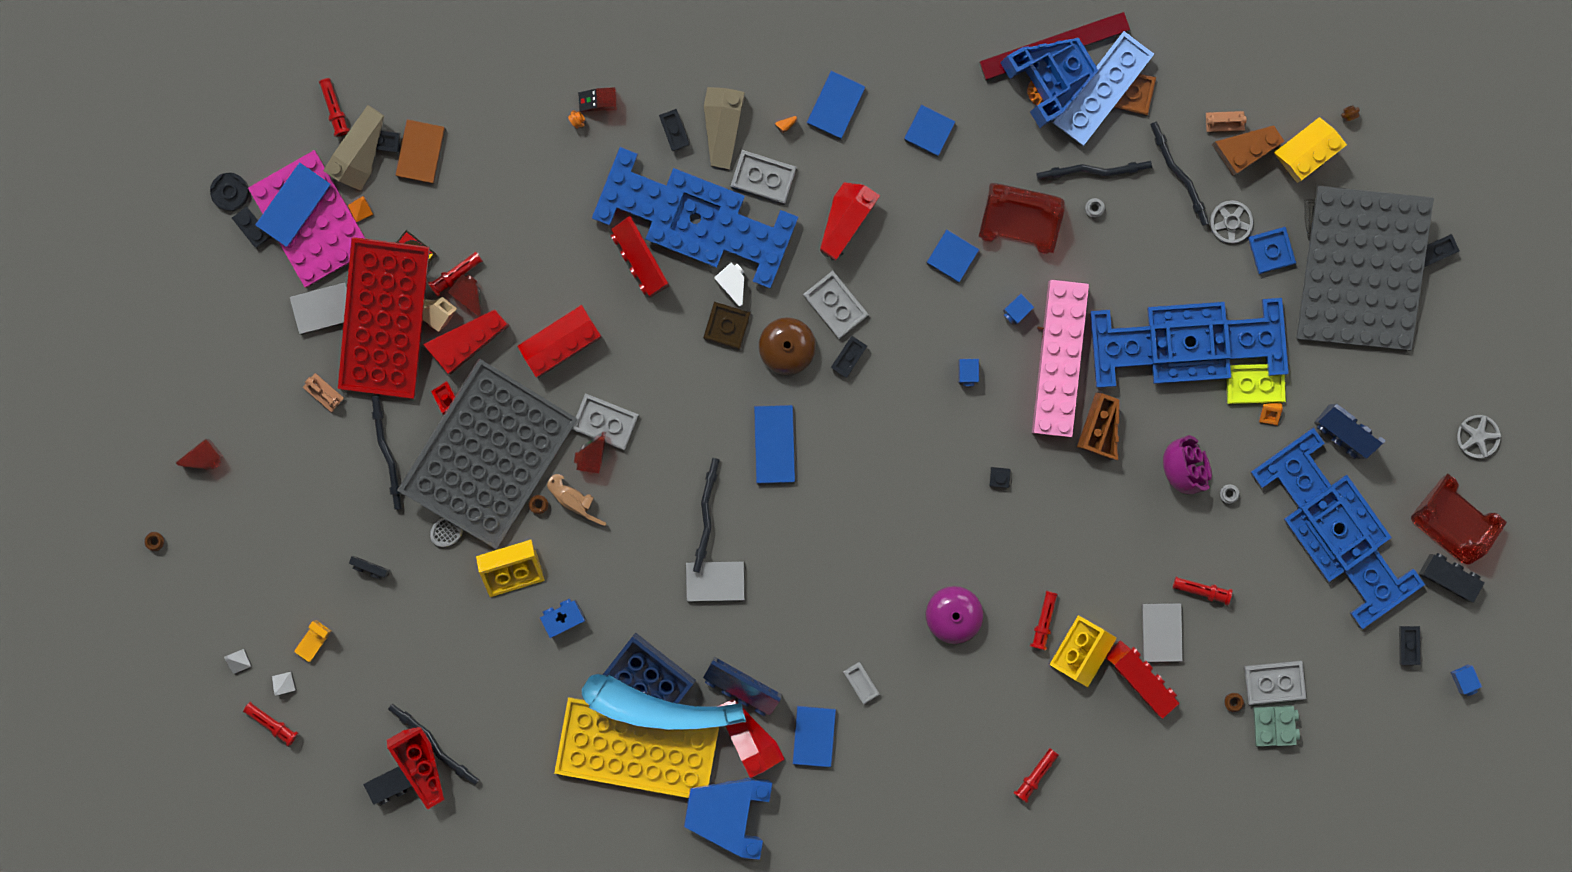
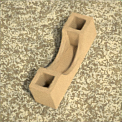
[423,297,457,332]

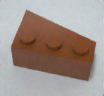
[1212,125,1284,176]
[1077,393,1119,460]

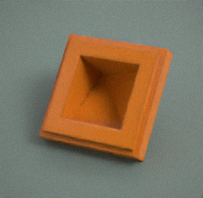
[775,116,797,133]
[348,196,373,223]
[1259,403,1282,425]

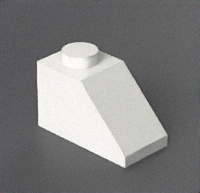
[714,262,744,307]

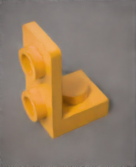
[295,620,332,662]

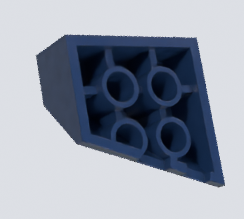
[1314,404,1386,459]

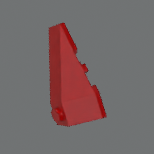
[820,182,880,261]
[717,698,785,778]
[387,727,444,810]

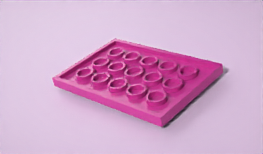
[248,150,366,288]

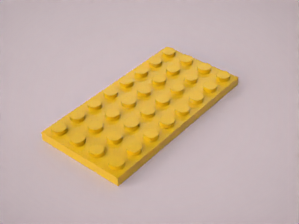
[554,697,719,798]

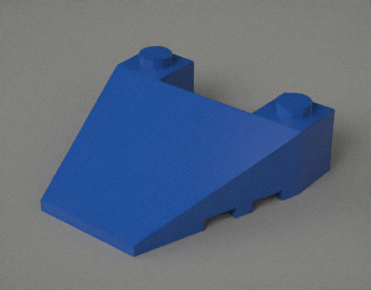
[1000,38,1099,128]
[684,777,772,860]

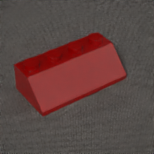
[610,216,670,297]
[518,305,602,378]

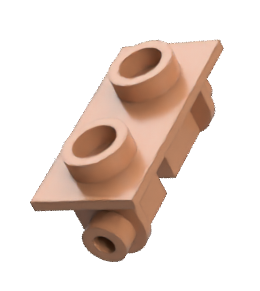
[1206,111,1247,132]
[303,373,344,412]

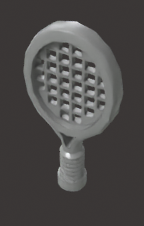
[430,518,464,547]

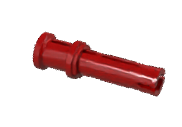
[319,78,350,137]
[428,251,483,297]
[1173,577,1233,606]
[1030,591,1058,650]
[243,702,299,747]
[1013,748,1059,803]

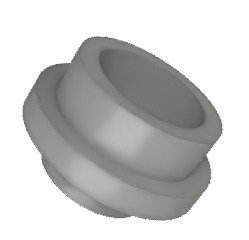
[1085,198,1105,218]
[1220,484,1239,504]

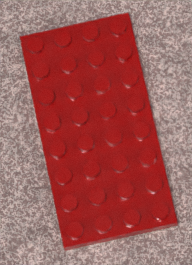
[338,237,430,399]

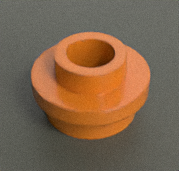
[568,110,585,129]

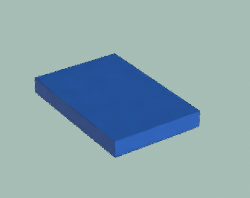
[807,71,865,139]
[793,706,836,767]

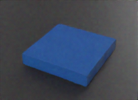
[904,105,955,156]
[1248,226,1296,274]
[926,230,979,282]

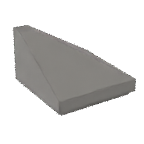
[224,649,251,674]
[272,672,296,696]

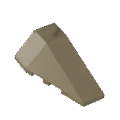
[704,87,745,170]
[323,105,384,190]

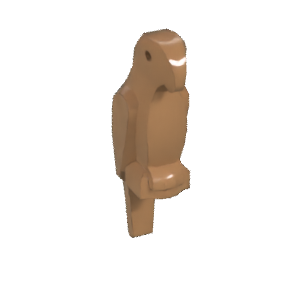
[547,474,606,526]

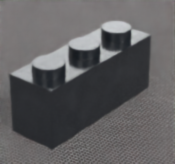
[1419,553,1485,603]
[363,766,412,806]

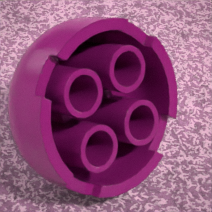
[1163,435,1212,495]
[925,586,983,644]

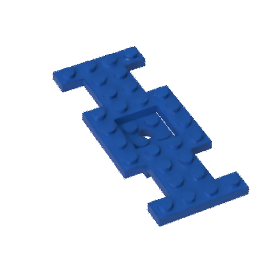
[592,147,798,288]
[1090,298,1289,388]
[1250,428,1425,629]

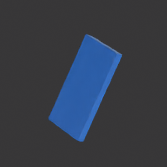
[256,162,332,247]
[754,405,795,483]

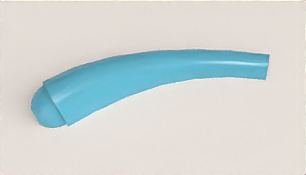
[582,674,746,729]

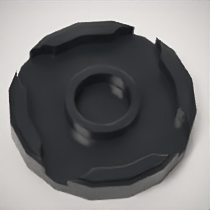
[210,172,249,211]

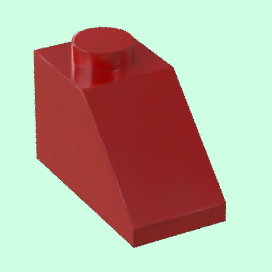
[431,381,456,415]

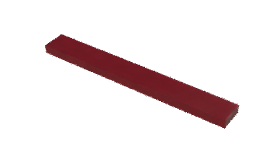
[979,12,1130,80]

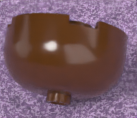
[758,317,816,375]

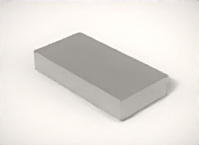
[843,662,880,704]

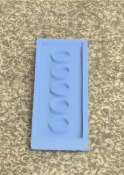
[1053,31,1154,146]

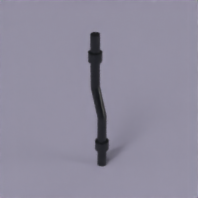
[1150,121,1210,226]
[1036,161,1152,180]
[371,396,402,510]
[693,458,720,573]
[388,703,479,785]

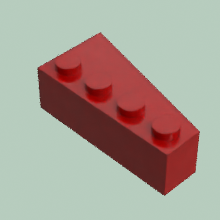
[423,309,509,375]
[1105,640,1179,719]

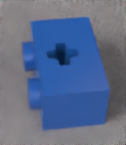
[540,598,586,638]

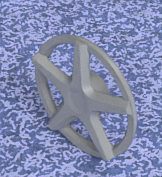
[1210,200,1253,244]
[1457,415,1501,458]

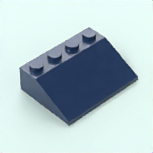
[603,633,696,704]
[703,656,781,716]

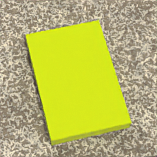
[1226,364,1286,404]

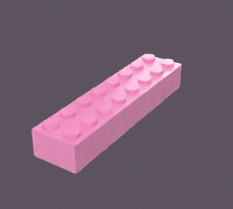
[1032,280,1089,437]

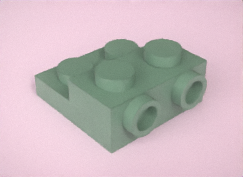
[1253,705,1300,746]

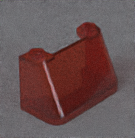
[979,183,1064,254]
[1411,473,1507,565]

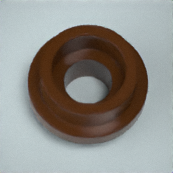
[1341,105,1360,121]
[529,495,548,514]
[145,532,164,551]
[1224,693,1244,712]

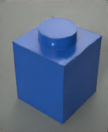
[1003,294,1034,324]
[958,359,979,386]
[1450,665,1482,696]

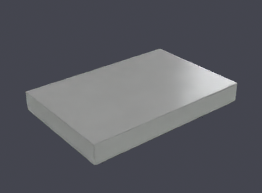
[731,150,797,204]
[803,270,869,339]
[290,282,347,334]
[572,393,639,450]
[686,561,744,601]
[1142,603,1182,662]
[1244,660,1306,705]

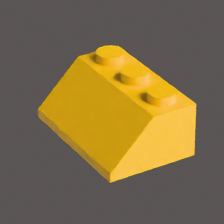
[1274,117,1347,183]
[476,540,545,597]
[1049,615,1117,687]

